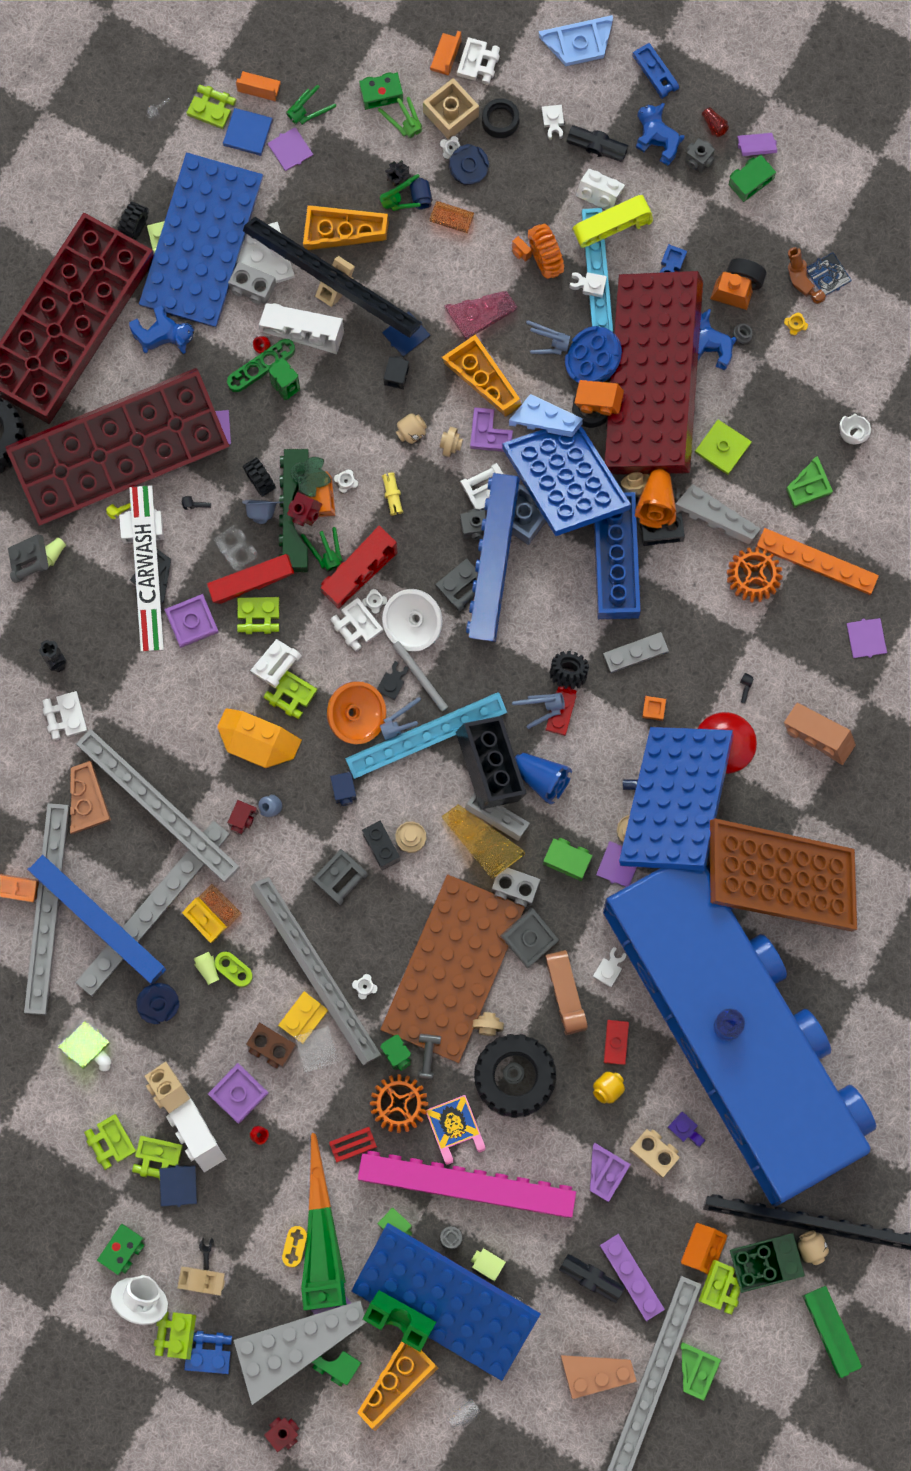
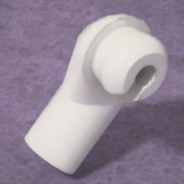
[83,1049,111,1071]

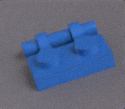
[185,1331,232,1374]

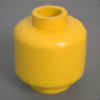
[593,1072,625,1104]

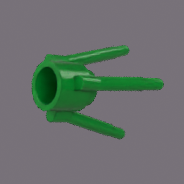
[286,85,336,125]
[380,174,421,211]
[301,527,343,572]

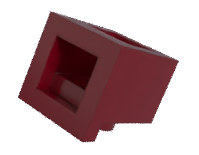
[227,800,258,835]

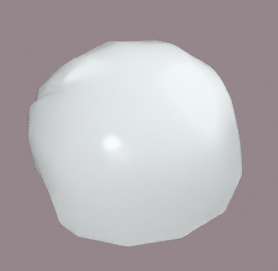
[839,414,871,445]

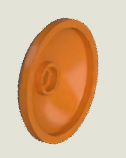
[327,681,386,744]

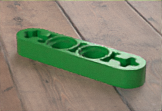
[227,339,295,392]

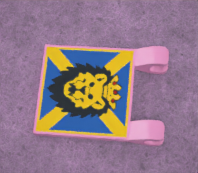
[426,1095,485,1165]

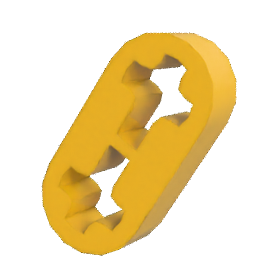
[282,1226,307,1267]

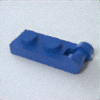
[632,43,679,99]

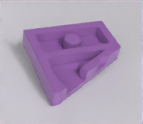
[590,1143,631,1202]

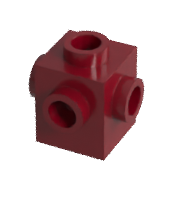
[287,492,322,527]
[264,1417,300,1453]

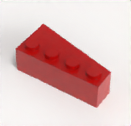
[321,526,398,609]

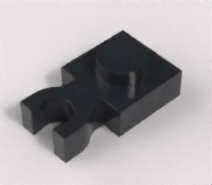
[377,661,409,701]

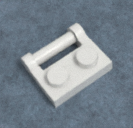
[460,463,503,511]
[250,639,302,688]

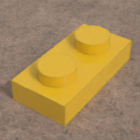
[182,897,227,943]

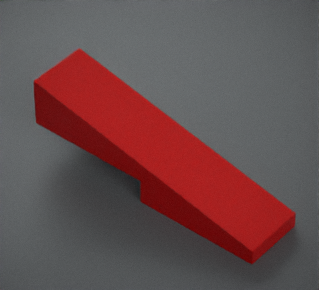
[207,554,294,604]

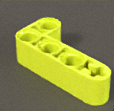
[572,195,653,248]

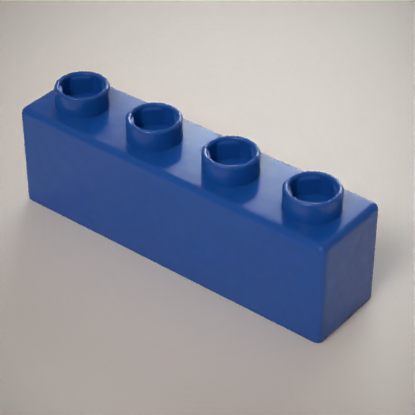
[603,864,877,1207]

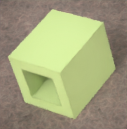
[471,1248,506,1281]

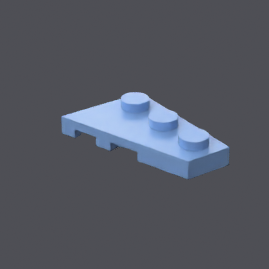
[509,394,583,437]

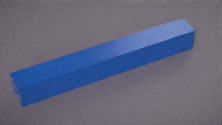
[27,855,166,984]

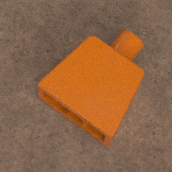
[710,272,753,310]

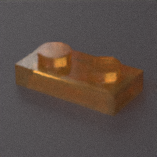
[430,201,474,234]
[199,884,242,928]

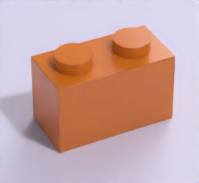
[574,380,624,416]

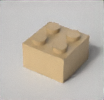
[423,78,479,139]

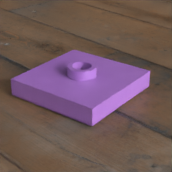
[164,594,219,648]
[208,1063,269,1124]

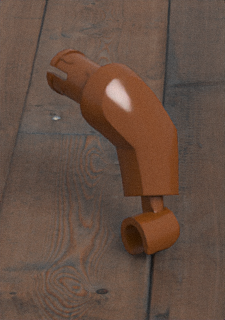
[788,247,826,304]

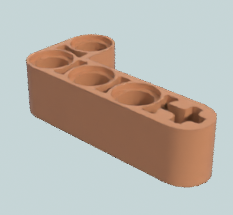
[545,950,588,1035]

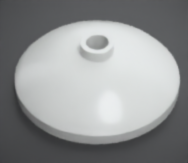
[382,589,442,651]

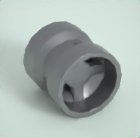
[440,1226,462,1249]

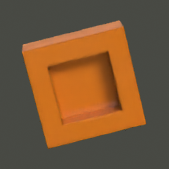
[512,236,532,262]
[642,696,666,721]

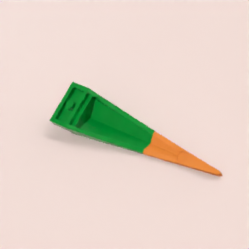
[301,1133,346,1311]

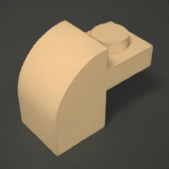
[315,256,355,307]
[177,1266,225,1296]

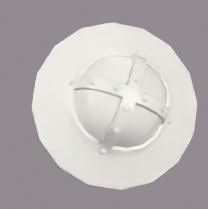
[110,1275,168,1325]

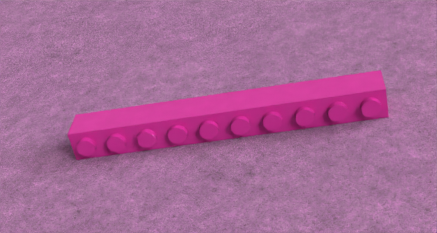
[358,1151,576,1218]

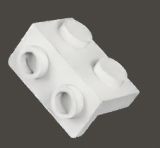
[576,169,625,210]

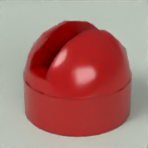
[253,336,271,353]
[250,1126,269,1145]

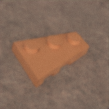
[70,761,111,834]

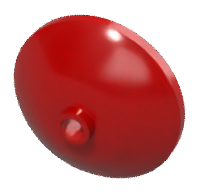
[698,712,757,774]

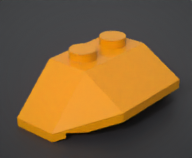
[217,708,302,768]

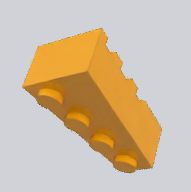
[303,205,389,250]
[442,334,522,417]
[357,1342,438,1431]

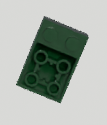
[730,1233,805,1293]

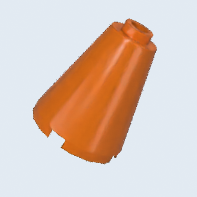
[635,469,677,528]

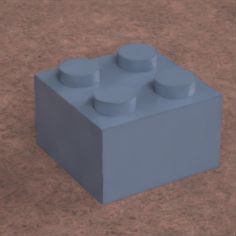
[512,484,546,545]

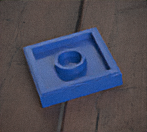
[223,108,273,156]

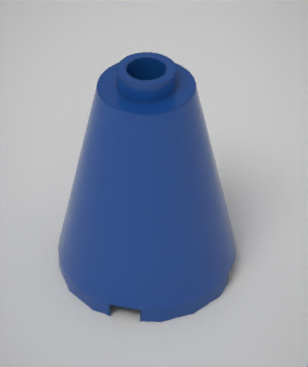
[515,753,572,804]

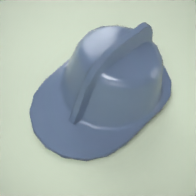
[242,499,283,524]

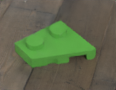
[786,456,833,508]
[681,1342,721,1401]

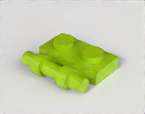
[186,85,236,129]
[237,597,279,634]
[263,671,318,720]
[84,1114,136,1170]
[132,1136,183,1181]
[698,1260,740,1315]
[154,1312,196,1360]

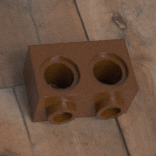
[246,1022,297,1069]

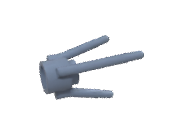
[526,320,570,355]
[512,693,565,729]
[380,697,421,740]

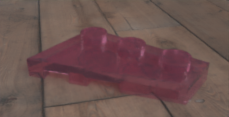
[444,291,517,340]

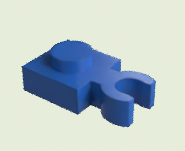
[660,244,687,273]

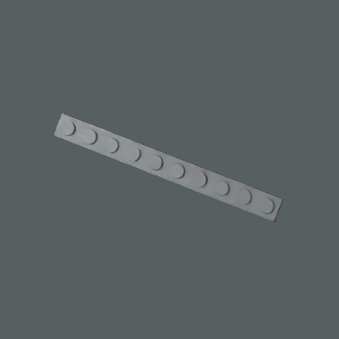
[76,729,240,883]
[24,803,70,1015]
[75,821,230,997]
[250,877,381,1065]
[607,1276,702,1471]

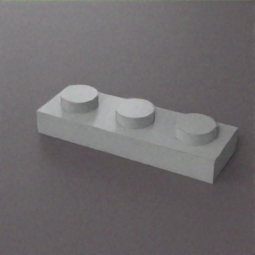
[603,632,669,673]
[465,793,530,841]

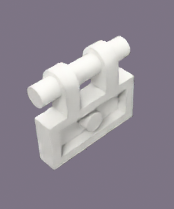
[457,37,500,85]
[330,598,383,652]
[42,691,87,741]

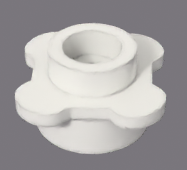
[440,136,460,159]
[334,470,358,493]
[362,589,387,614]
[352,974,377,999]

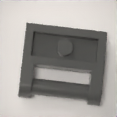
[8,534,48,583]
[435,559,478,612]
[312,849,369,906]

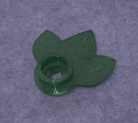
[291,457,331,497]

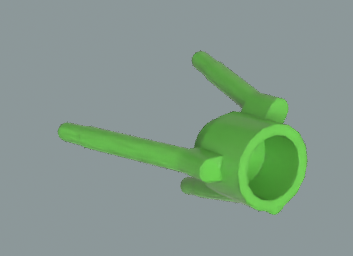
[378,97,422,138]

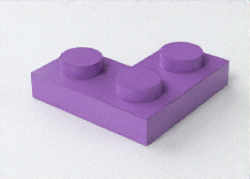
[470,407,513,452]

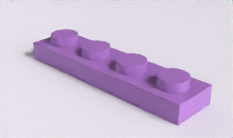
[600,1234,665,1321]

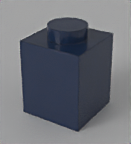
[330,772,357,806]

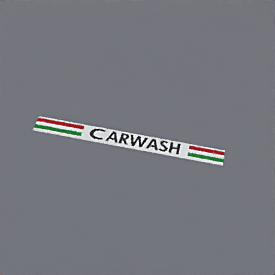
[129,486,164,651]

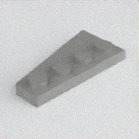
[675,484,760,544]

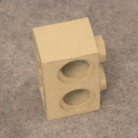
[145,1062,190,1113]
[629,1129,680,1178]

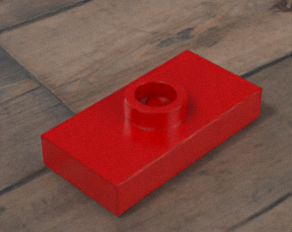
[604,1020,629,1065]

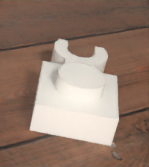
[542,105,564,140]
[570,272,607,298]
[593,947,626,987]

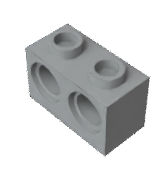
[228,262,276,304]
[492,865,540,907]

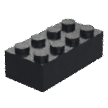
[456,716,527,810]

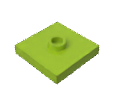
[695,419,752,475]

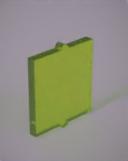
[58,1021,110,1070]

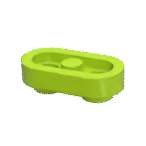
[215,952,253,987]

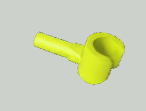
[106,503,131,519]

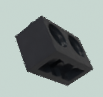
[640,513,685,546]
[362,820,400,870]

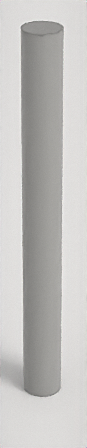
[392,641,448,712]

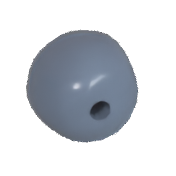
[258,794,282,817]

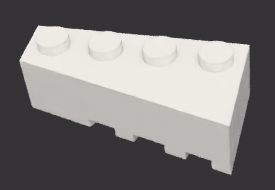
[259,303,344,354]

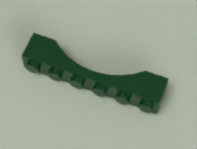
[279,449,309,572]

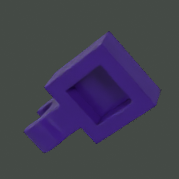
[667,1112,705,1148]

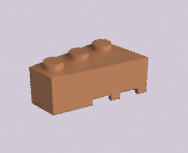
[784,702,856,765]
[560,1355,637,1399]

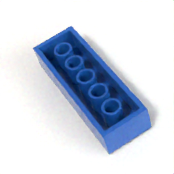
[594,492,640,619]

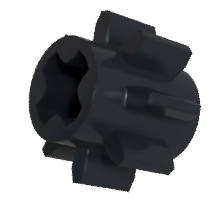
[385,160,411,186]

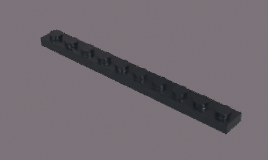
[243,217,421,338]
[703,1194,911,1251]

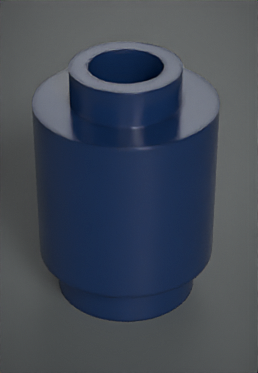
[409,178,433,210]

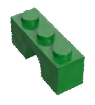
[362,1290,436,1352]
[312,1351,362,1387]

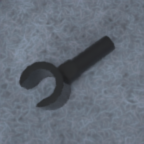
[181,496,211,510]
[740,673,754,704]
[199,1237,214,1270]

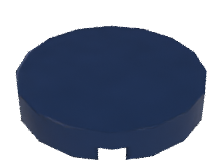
[449,144,489,185]
[136,983,179,1024]

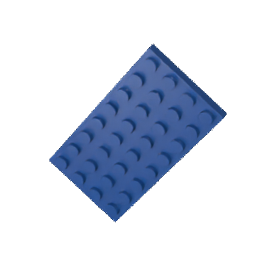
[139,152,264,328]
[619,727,734,871]
[351,1223,541,1381]

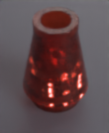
[702,107,729,137]

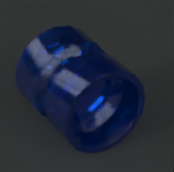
[713,1009,745,1041]

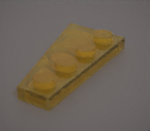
[441,804,526,879]

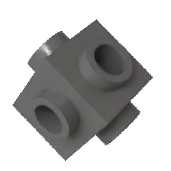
[685,138,715,173]
[460,509,486,540]

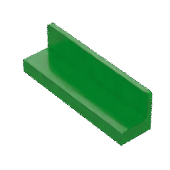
[802,1286,862,1378]

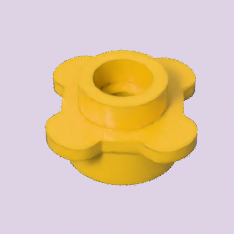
[784,313,808,335]

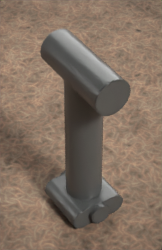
[418,1034,441,1079]

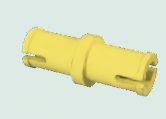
[382,473,403,516]

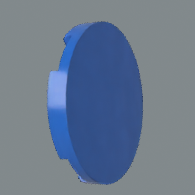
[565,326,622,383]

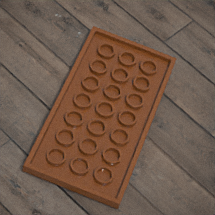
[710,818,857,932]
[380,874,525,1064]

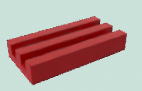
[329,1127,377,1163]

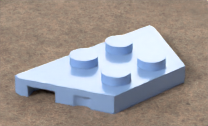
[539,15,613,66]

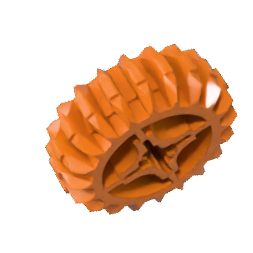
[528,223,564,279]
[726,547,783,603]
[370,1074,428,1133]

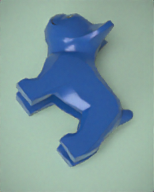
[636,103,684,166]
[129,306,194,354]
[698,309,736,370]

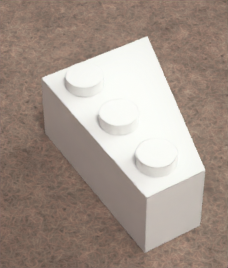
[166,1096,226,1172]

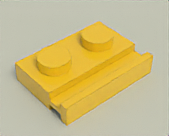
[278,992,328,1044]

